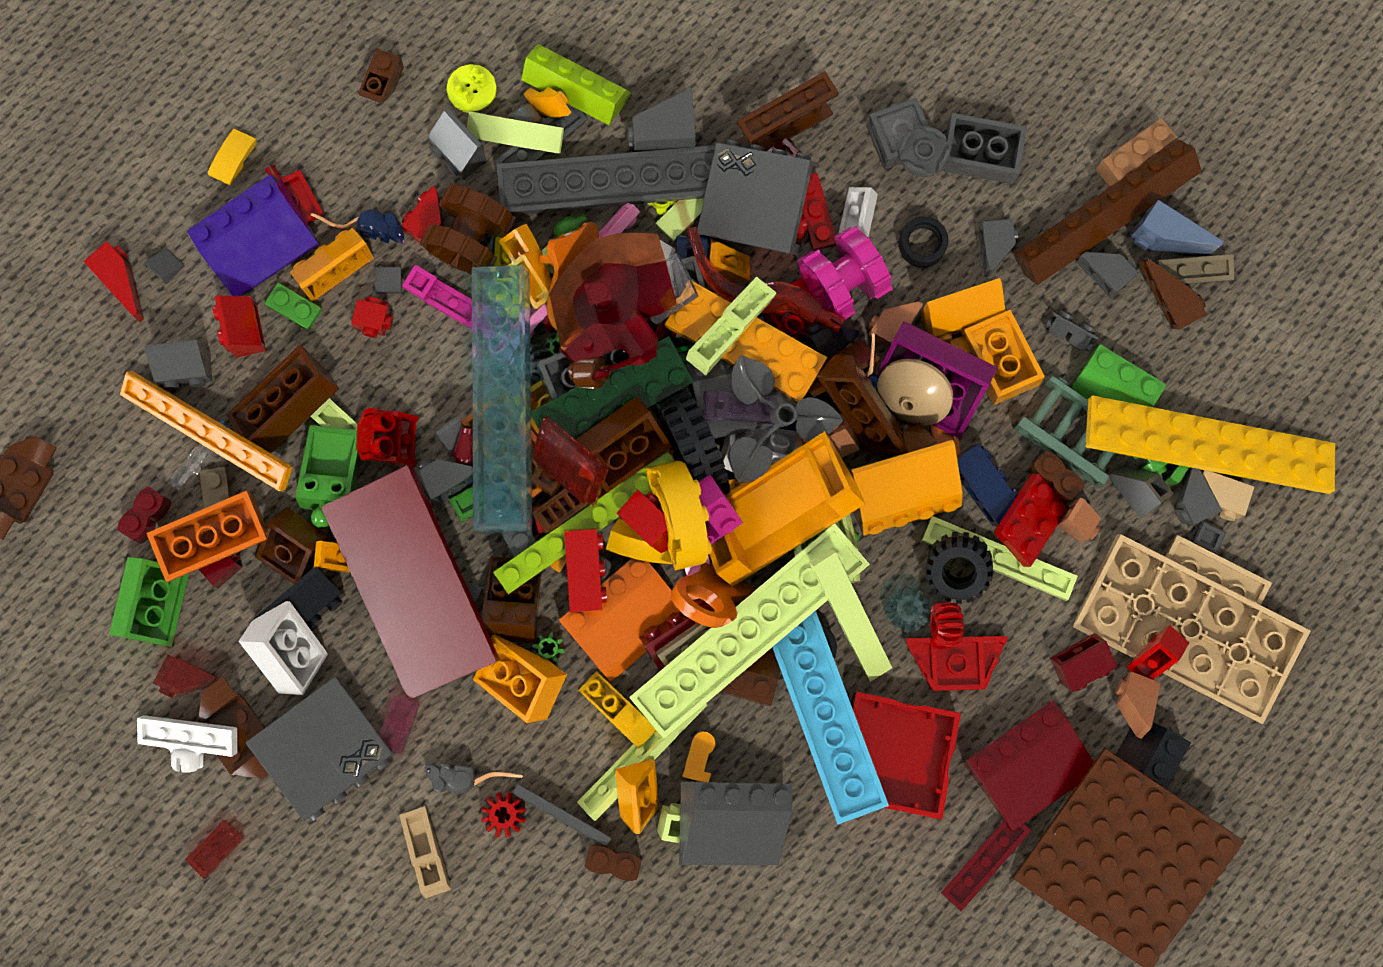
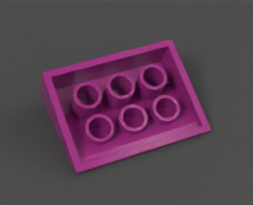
[876,321,998,439]

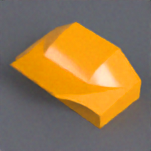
[709,238,750,282]

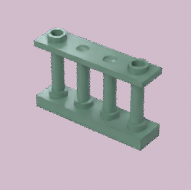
[1014,376,1114,488]

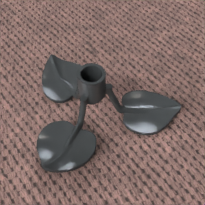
[729,356,843,483]

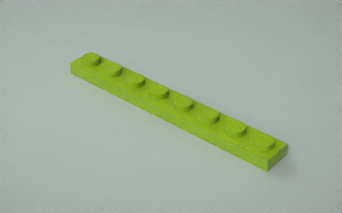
[493,451,675,594]

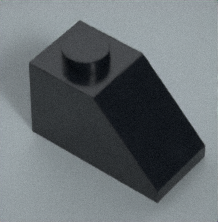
[797,319,860,360]

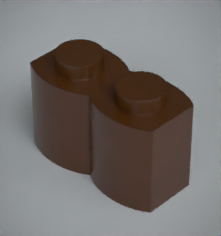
[1028,451,1084,504]
[585,845,642,881]

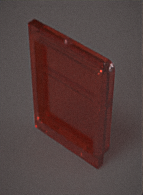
[532,416,609,506]

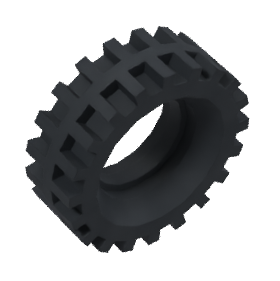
[656,390,728,486]

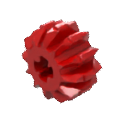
[929,601,964,647]
[481,792,527,838]

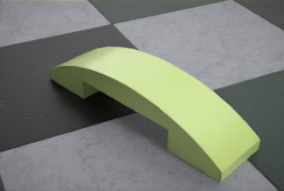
[467,111,564,153]

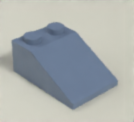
[1129,200,1224,257]

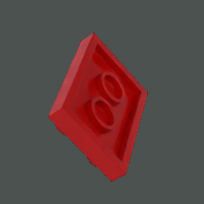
[993,473,1068,567]

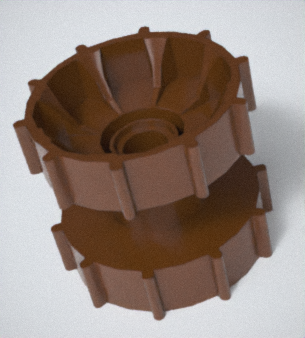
[419,183,516,278]

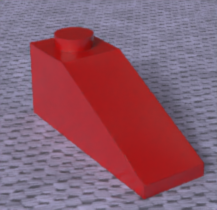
[83,241,144,322]

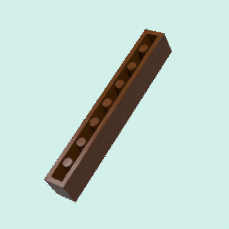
[1015,140,1202,285]

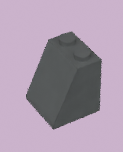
[628,89,695,152]

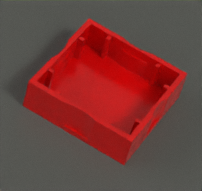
[851,692,961,820]

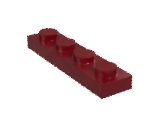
[941,820,1032,912]

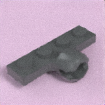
[494,103,588,164]

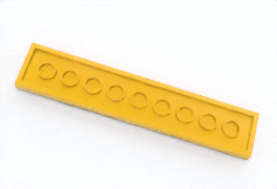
[1085,395,1335,494]

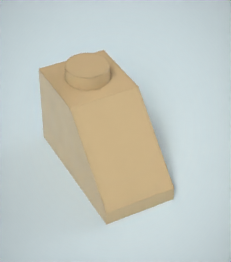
[1201,470,1254,521]

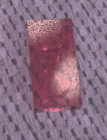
[379,695,420,755]

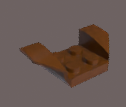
[0,436,57,540]
[198,676,269,779]

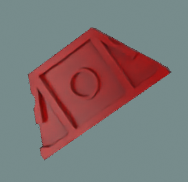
[905,636,1008,691]

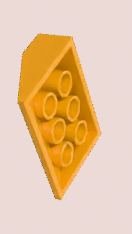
[851,440,963,536]

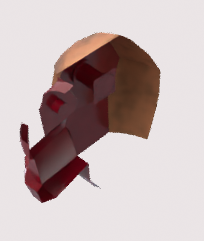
[549,233,677,381]

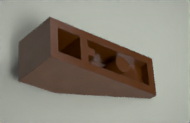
[1138,259,1207,330]

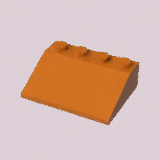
[559,558,681,683]

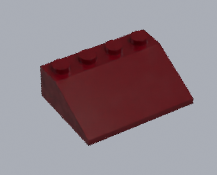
[965,701,1094,831]

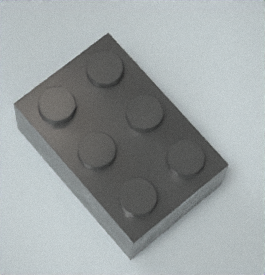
[941,113,1027,184]

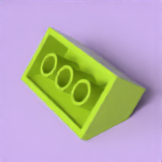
[521,44,632,126]

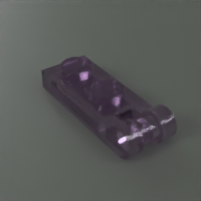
[702,390,778,424]

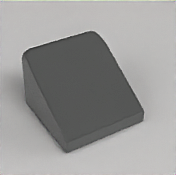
[145,249,184,284]

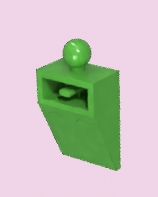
[295,425,360,528]

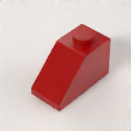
[1126,625,1189,680]

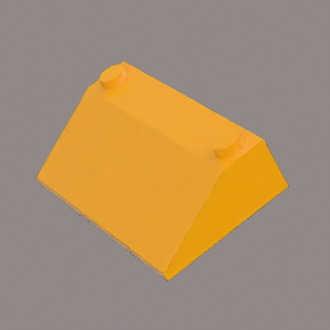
[709,431,865,586]

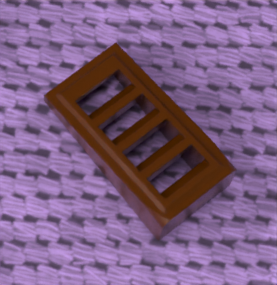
[532,482,591,534]

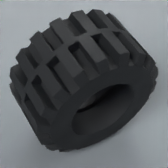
[926,531,993,604]

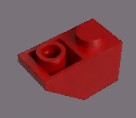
[401,186,444,243]

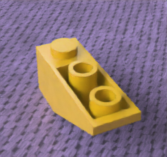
[578,671,656,749]

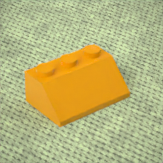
[290,228,374,302]
[920,278,1006,342]

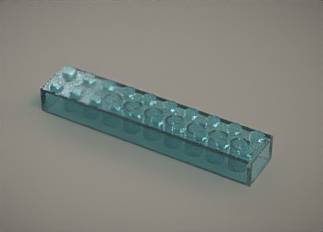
[472,265,532,534]

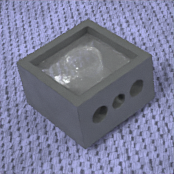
[866,98,928,170]

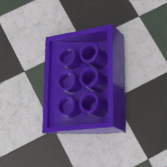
[187,174,319,296]

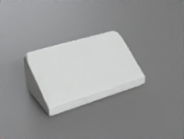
[838,187,878,237]

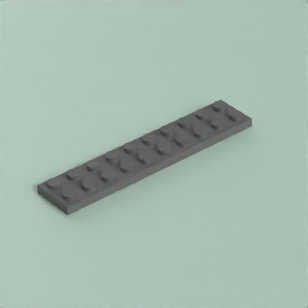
[496,142,749,215]

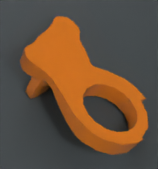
[538,222,599,332]
[671,563,756,628]

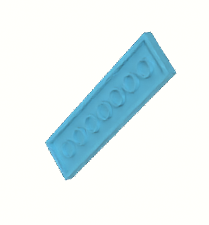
[772,610,889,824]

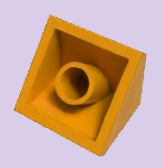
[615,759,659,834]

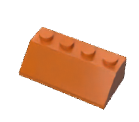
[146,491,268,582]

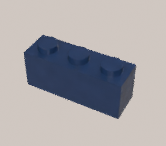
[957,444,1019,526]

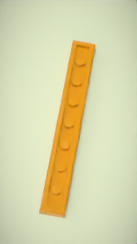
[120,371,293,491]

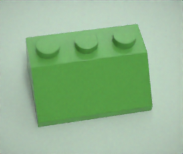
[1071,344,1166,407]
[109,557,189,647]

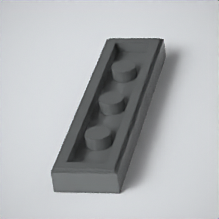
[513,784,612,847]

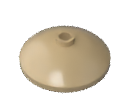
[877,359,953,426]

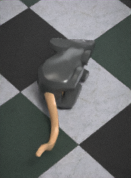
[424,763,523,794]

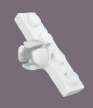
[137,715,237,772]

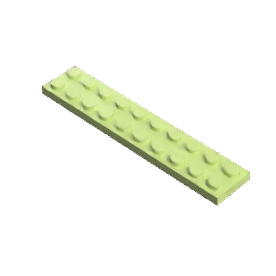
[629,523,870,739]

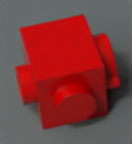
[351,297,394,338]

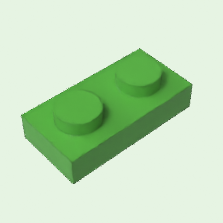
[264,283,322,331]

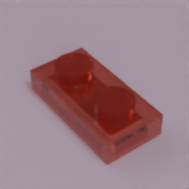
[185,820,245,879]

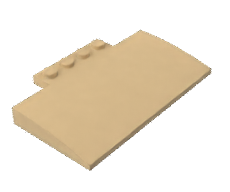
[1072,534,1311,724]

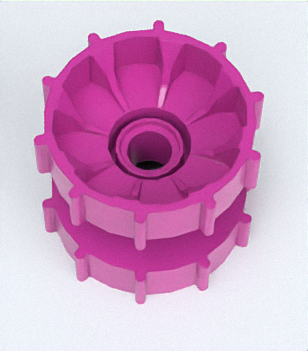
[797,226,893,323]

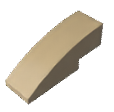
[399,806,451,898]

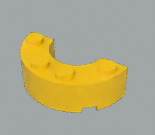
[645,460,712,571]

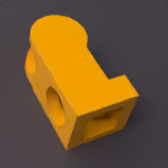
[682,732,715,782]

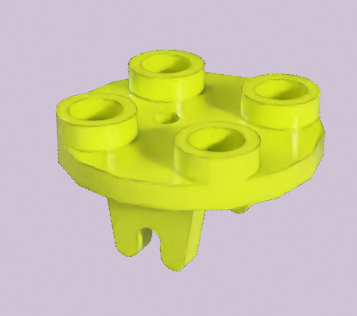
[446,64,497,113]

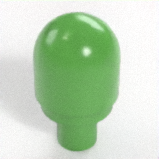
[554,213,588,238]

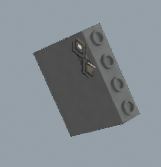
[697,140,819,256]
[246,677,393,822]

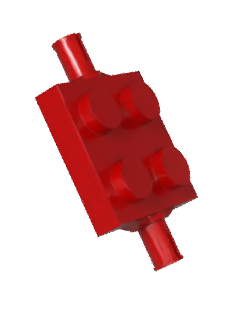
[265,165,325,225]

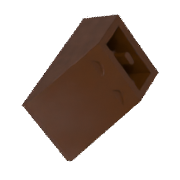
[481,556,542,643]

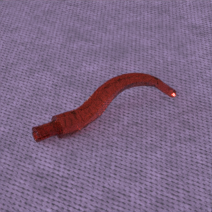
[687,227,846,332]

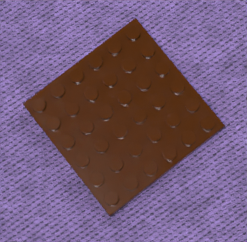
[1013,747,1244,967]

